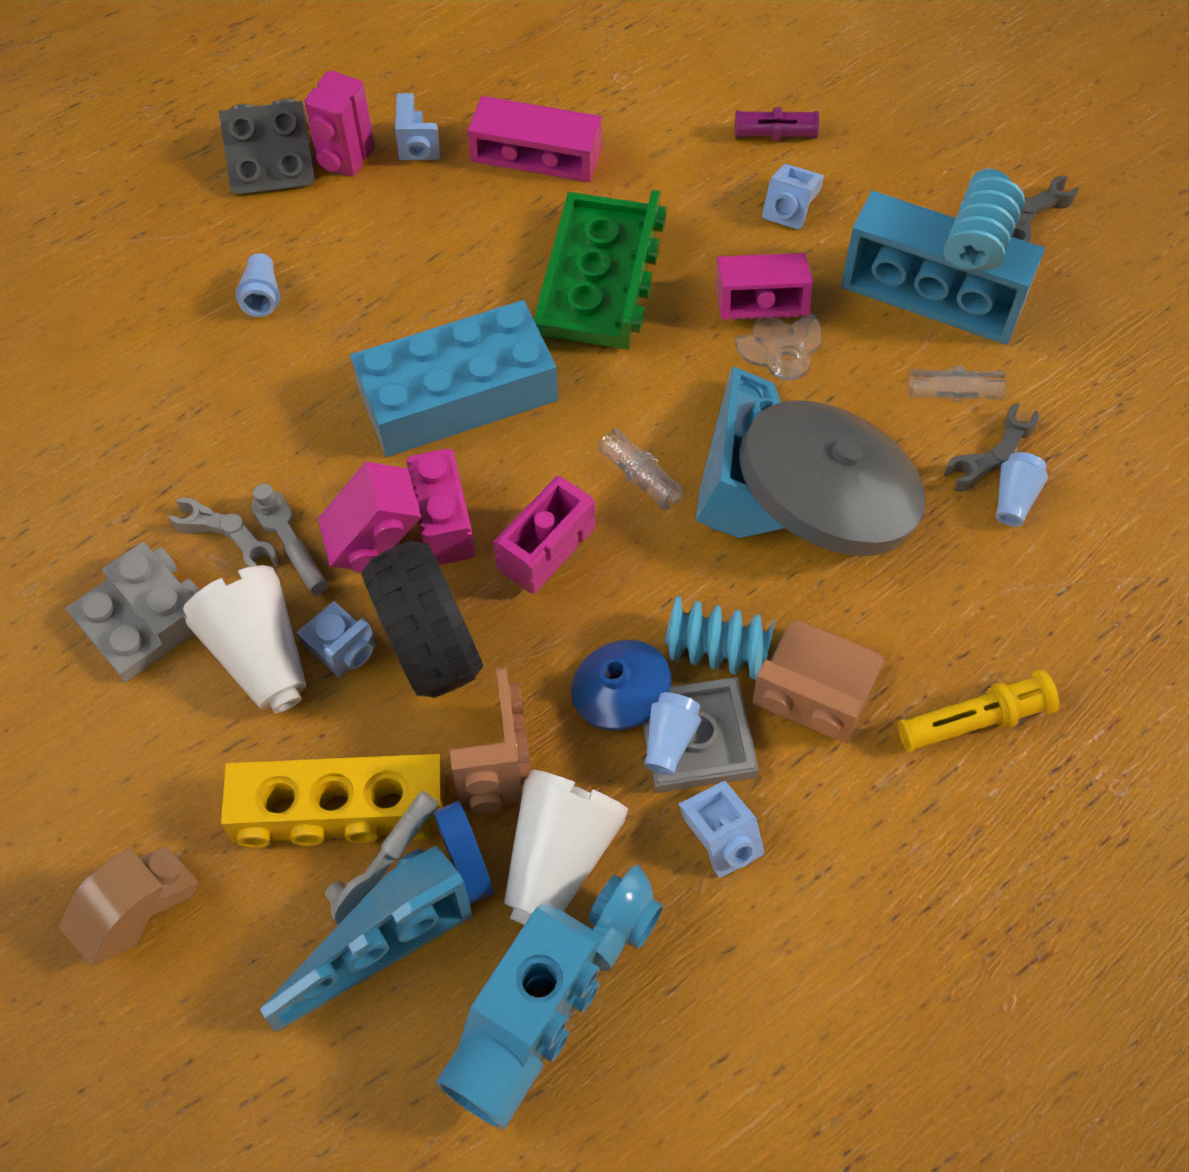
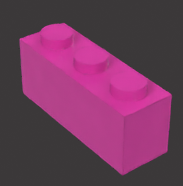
[468,96,602,182]

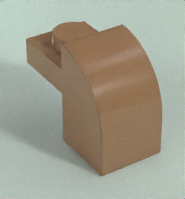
[59,846,200,966]

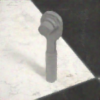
[251,484,329,596]
[325,790,439,924]

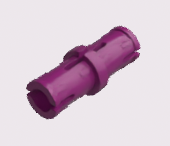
[734,107,819,141]

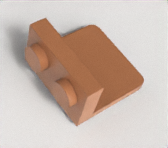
[752,620,883,744]
[450,667,530,815]

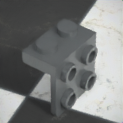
[219,99,315,195]

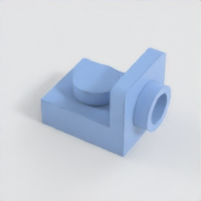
[395,93,440,160]
[762,163,824,229]
[296,601,376,679]
[679,780,764,877]

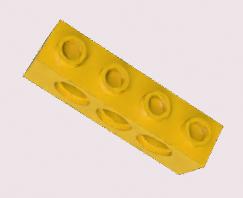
[221,754,445,848]

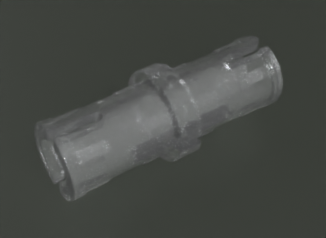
[908,366,1006,403]
[598,428,684,510]

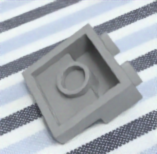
[65,541,199,683]

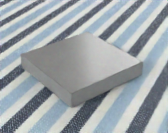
[642,677,759,793]

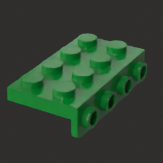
[533,190,667,350]

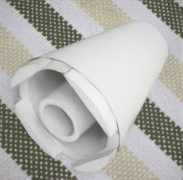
[183,565,307,713]
[504,769,628,925]

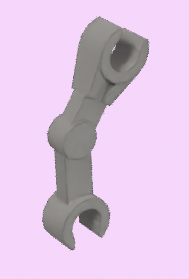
[169,497,278,567]

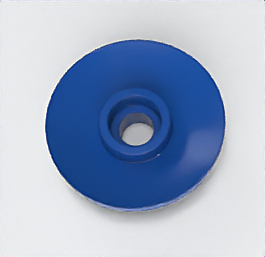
[571,640,671,731]

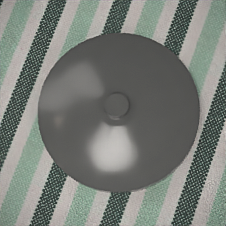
[739,401,925,556]

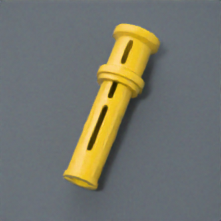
[897,669,1060,753]

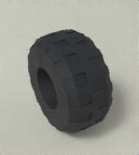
[361,540,483,698]

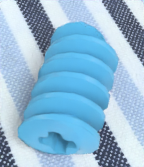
[943,168,1025,270]
[665,595,776,680]

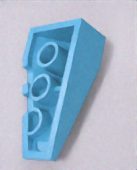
[696,366,785,538]
[260,845,473,1032]

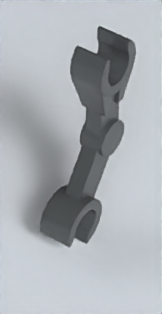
[1012,176,1079,242]
[944,403,1039,492]

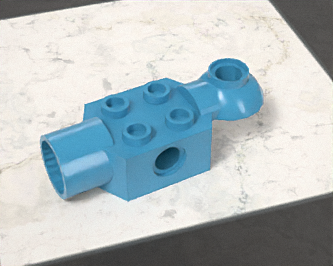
[435,864,663,1130]

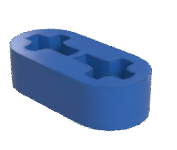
[433,801,495,905]

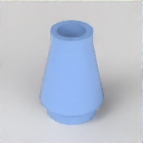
[235,253,280,317]
[995,452,1048,527]
[644,692,702,775]

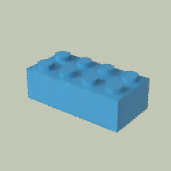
[841,191,1045,345]
[350,300,558,457]

